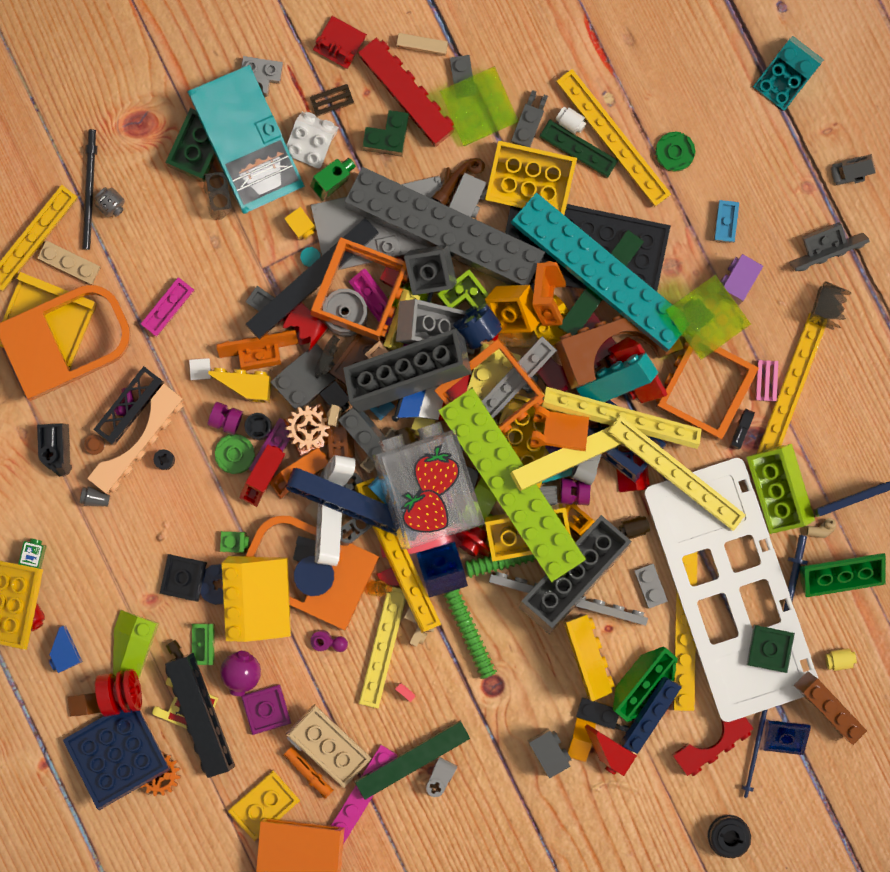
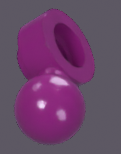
[311,630,348,652]

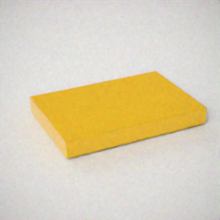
[228,770,300,842]

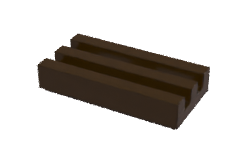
[310,84,354,117]

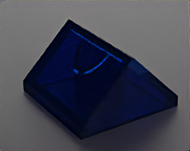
[763,719,811,755]

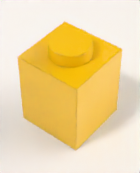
[284,207,316,240]

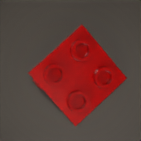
[313,15,367,69]

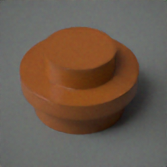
[84,435,105,455]

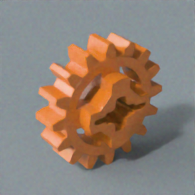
[140,752,181,796]

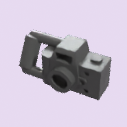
[831,154,876,185]

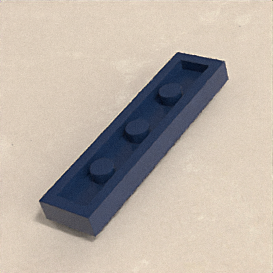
[620,676,682,754]

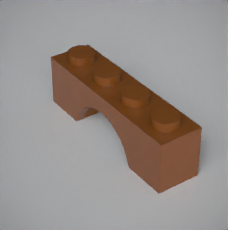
[794,671,867,745]

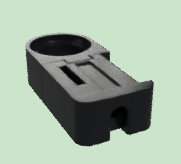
[730,408,755,450]

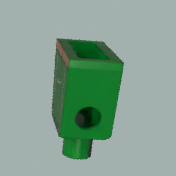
[310,158,356,201]

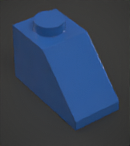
[49,625,83,673]

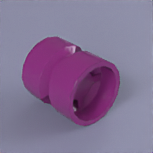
[207,401,243,435]
[561,478,591,505]

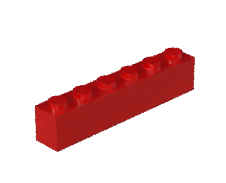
[358,37,454,147]

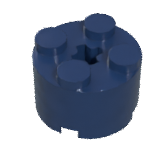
[453,303,502,350]

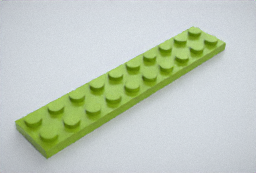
[438,388,586,582]

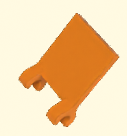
[530,406,589,451]

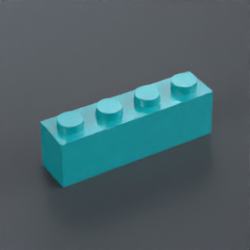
[577,352,659,402]

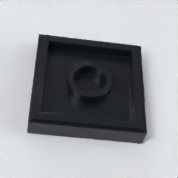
[159,554,207,602]

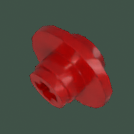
[455,526,491,557]

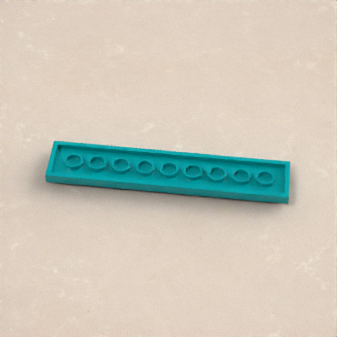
[511,192,691,352]

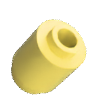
[825,648,857,671]

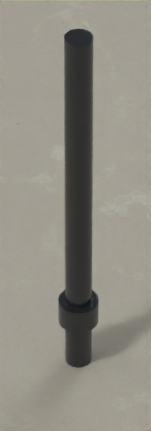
[82,129,98,250]

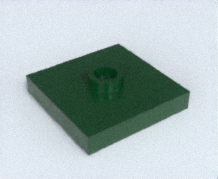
[746,625,795,673]

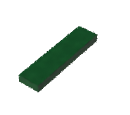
[539,120,618,178]

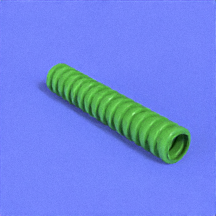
[465,554,536,578]
[441,583,497,679]

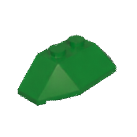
[613,646,678,722]

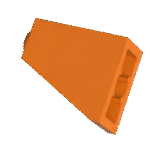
[270,448,328,499]

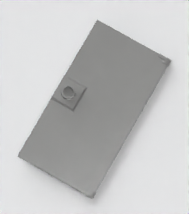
[311,175,447,270]

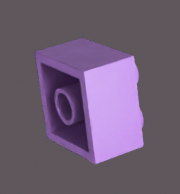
[718,254,763,305]

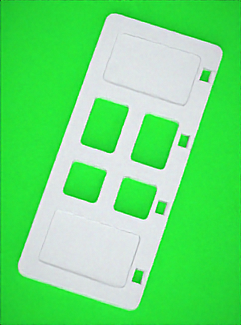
[645,458,819,722]

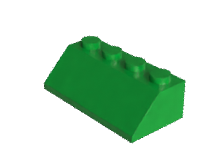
[800,553,886,598]

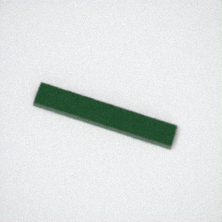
[558,230,644,336]
[354,720,470,800]

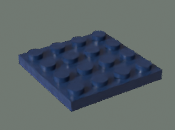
[63,709,171,811]

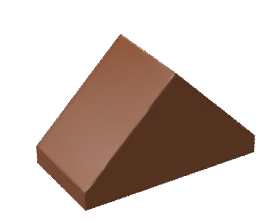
[68,693,101,717]

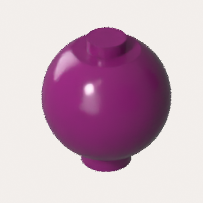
[220,651,261,696]

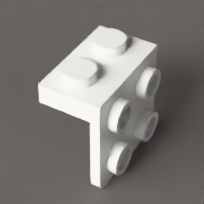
[287,111,339,169]

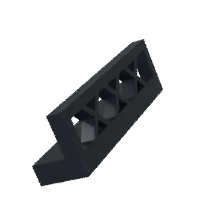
[93,366,165,445]

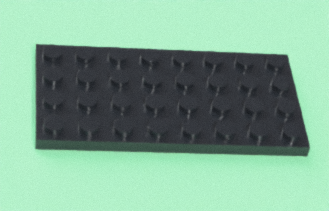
[505,204,671,292]

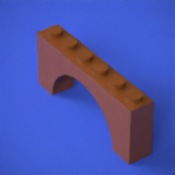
[554,315,683,390]

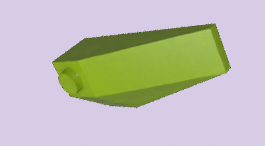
[113,610,159,679]

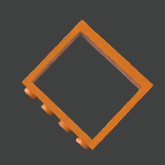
[311,237,409,341]
[655,334,759,440]
[434,338,545,434]

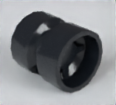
[244,413,273,441]

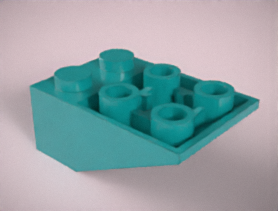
[753,36,824,111]

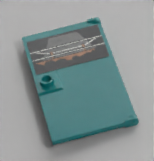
[187,65,305,214]

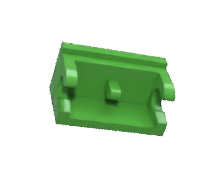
[192,624,215,665]

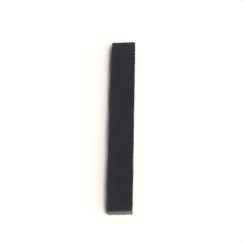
[246,218,379,340]

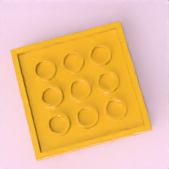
[0,561,43,650]

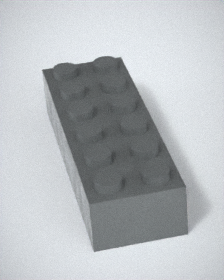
[343,328,472,412]
[519,515,632,634]

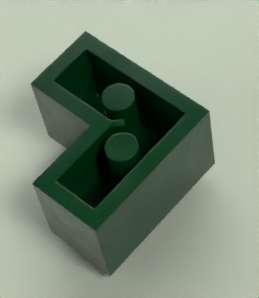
[363,110,409,157]

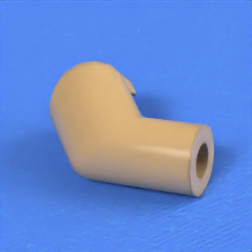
[807,518,836,538]

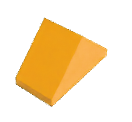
[566,503,595,537]
[567,717,596,762]

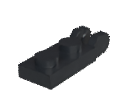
[576,697,635,732]

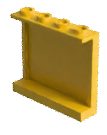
[0,272,97,370]

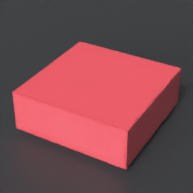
[395,683,415,702]

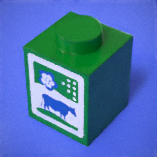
[18,538,47,569]

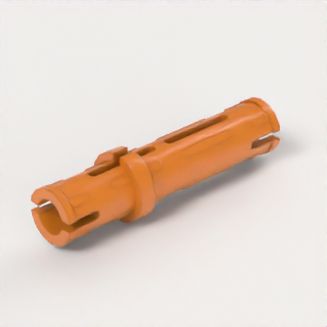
[283,746,334,799]

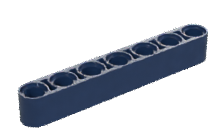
[286,468,418,541]

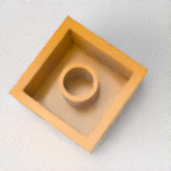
[485,285,540,333]

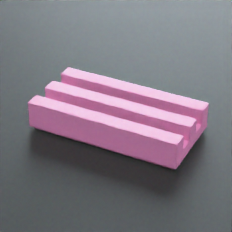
[756,360,779,402]

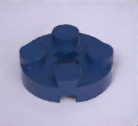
[200,564,224,605]

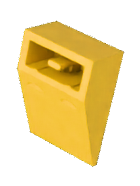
[208,368,272,403]

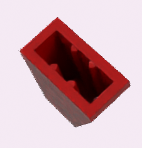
[239,444,285,507]

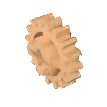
[285,406,330,450]

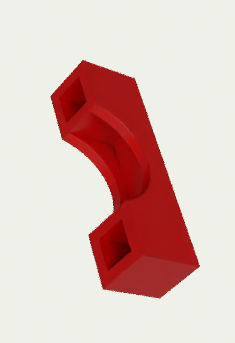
[672,717,754,776]

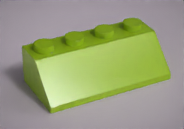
[746,443,815,534]

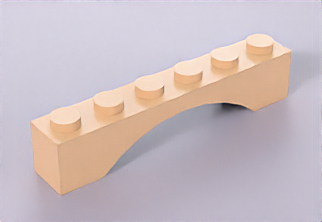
[87,384,184,494]

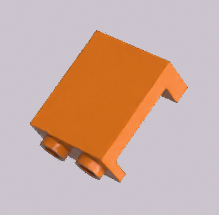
[532,261,566,326]

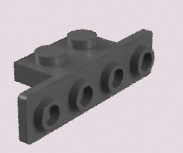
[789,222,870,271]

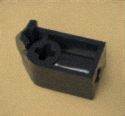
[37,423,72,477]

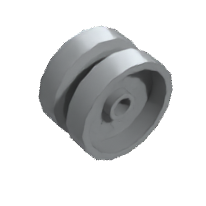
[323,289,367,337]

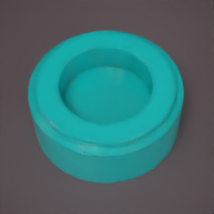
[300,247,321,267]

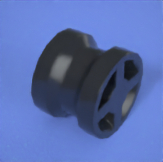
[153,449,175,470]

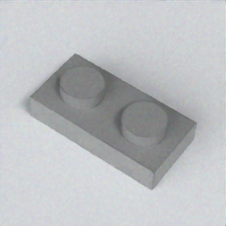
[634,564,668,609]

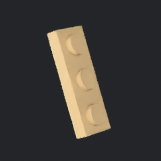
[37,241,101,285]

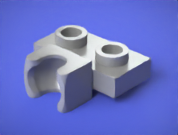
[241,56,283,97]

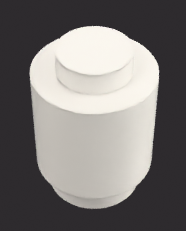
[555,107,586,135]

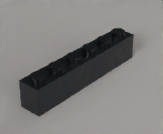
[165,653,235,778]

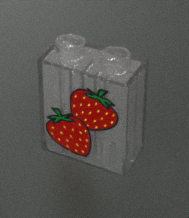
[372,422,485,549]

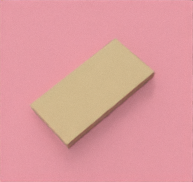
[286,704,372,788]

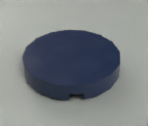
[294,556,334,596]

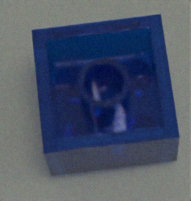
[416,542,468,598]

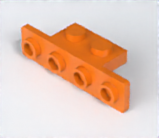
[216,330,298,371]

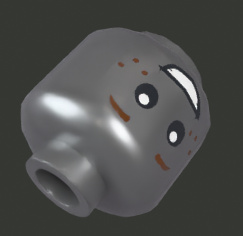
[95,187,125,217]

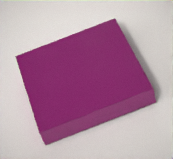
[241,685,291,735]

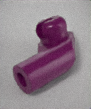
[115,388,134,416]

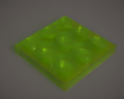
[439,66,519,146]
[665,275,751,360]

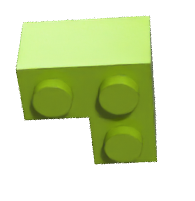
[437,269,489,308]

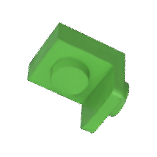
[220,531,249,553]

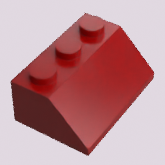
[608,337,668,403]

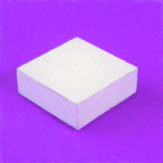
[189,358,211,381]

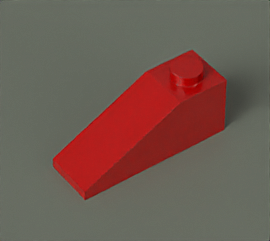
[585,724,637,776]

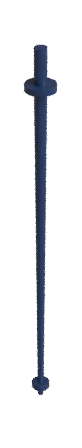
[741,535,808,798]

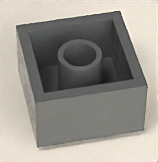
[404,244,457,295]
[527,728,571,779]

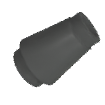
[79,486,110,507]

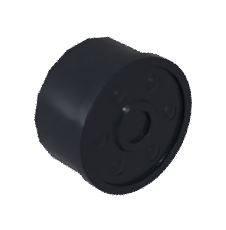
[707,815,751,859]

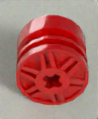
[95,669,142,717]

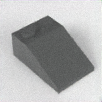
[271,344,336,411]

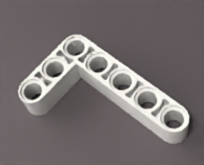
[315,455,355,566]

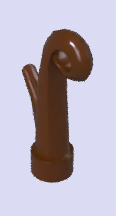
[431,158,485,205]

